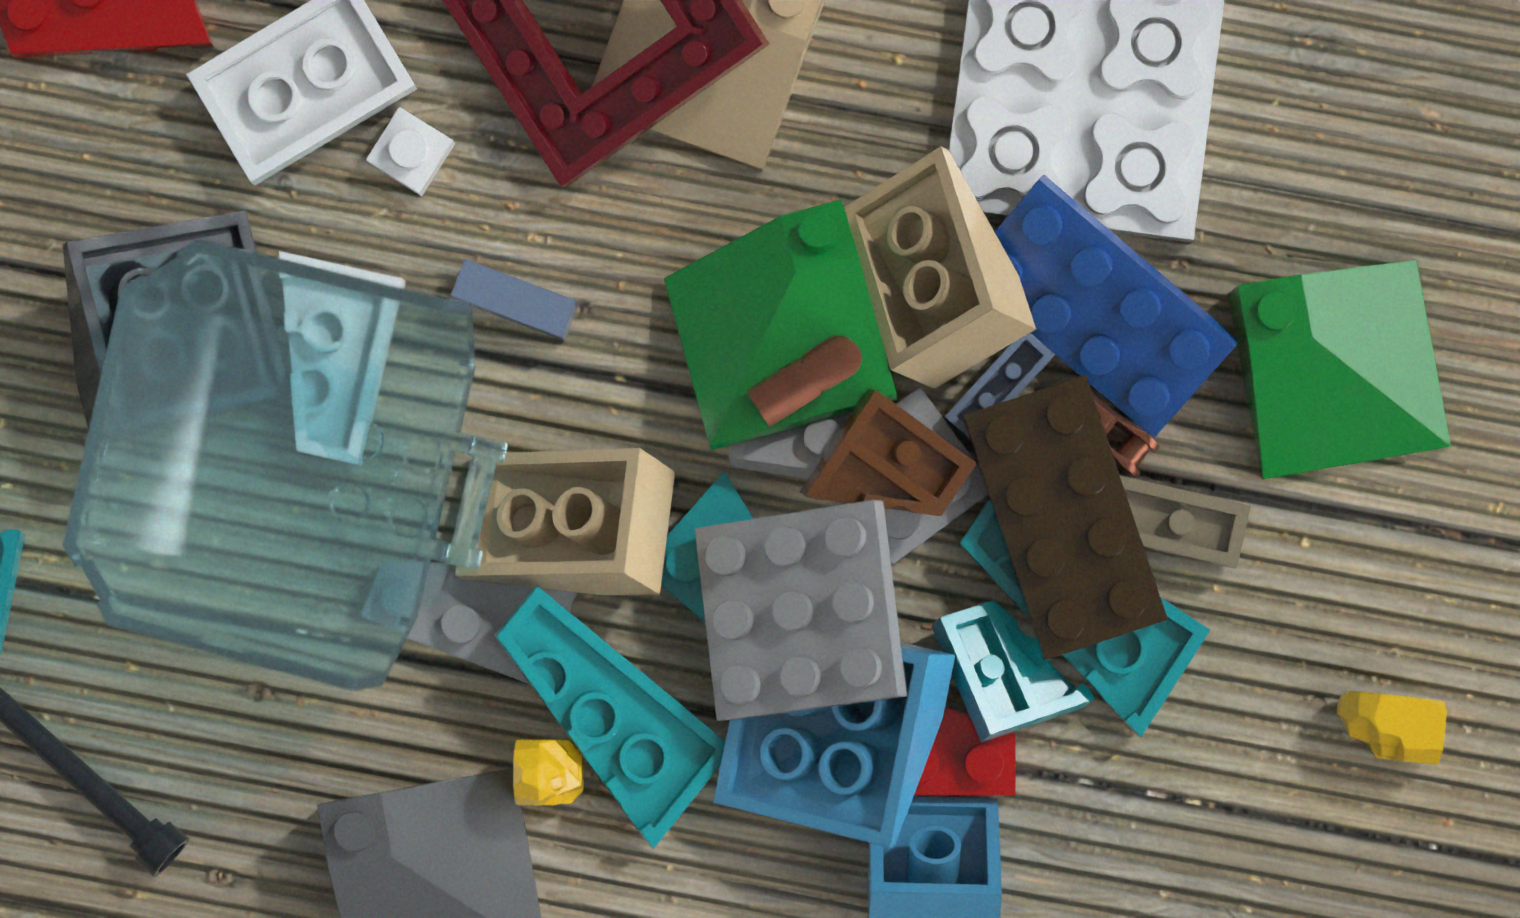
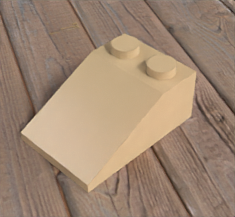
[844,146,1036,389]
[455,448,675,595]

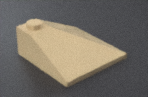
[592,0,825,171]

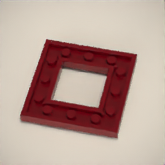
[442,0,770,187]

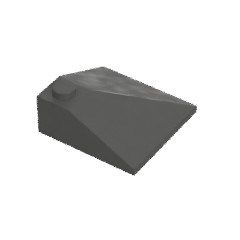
[317,768,542,918]

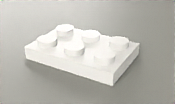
[186,0,417,186]

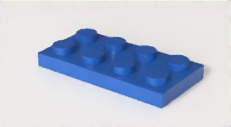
[995,175,1239,438]

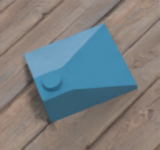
[713,642,955,847]

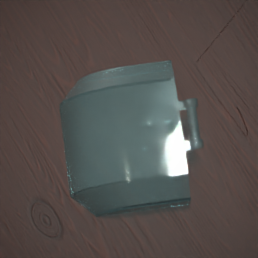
[62,239,508,691]

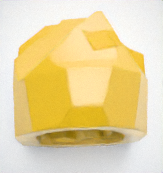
[1336,690,1447,765]
[513,739,584,806]

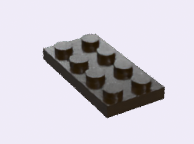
[962,375,1168,660]

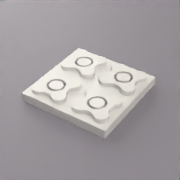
[949,0,1224,243]

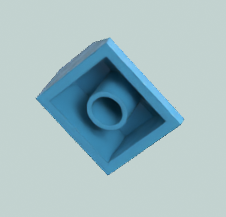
[868,796,1002,918]

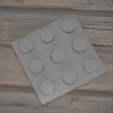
[695,500,907,721]

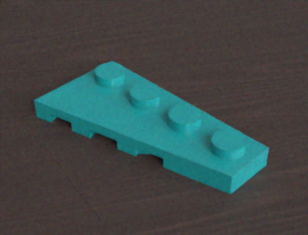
[959,498,1210,737]
[494,585,725,849]

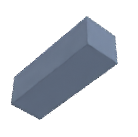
[450,259,578,341]
[944,333,1055,444]

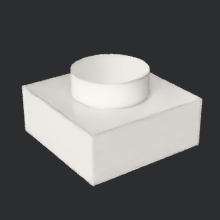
[366,107,455,197]

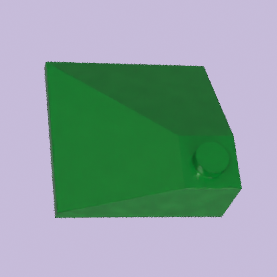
[664,199,897,450]
[1228,260,1451,480]

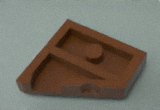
[799,389,977,516]

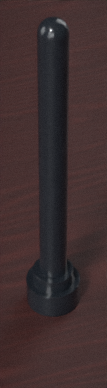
[0,687,189,877]

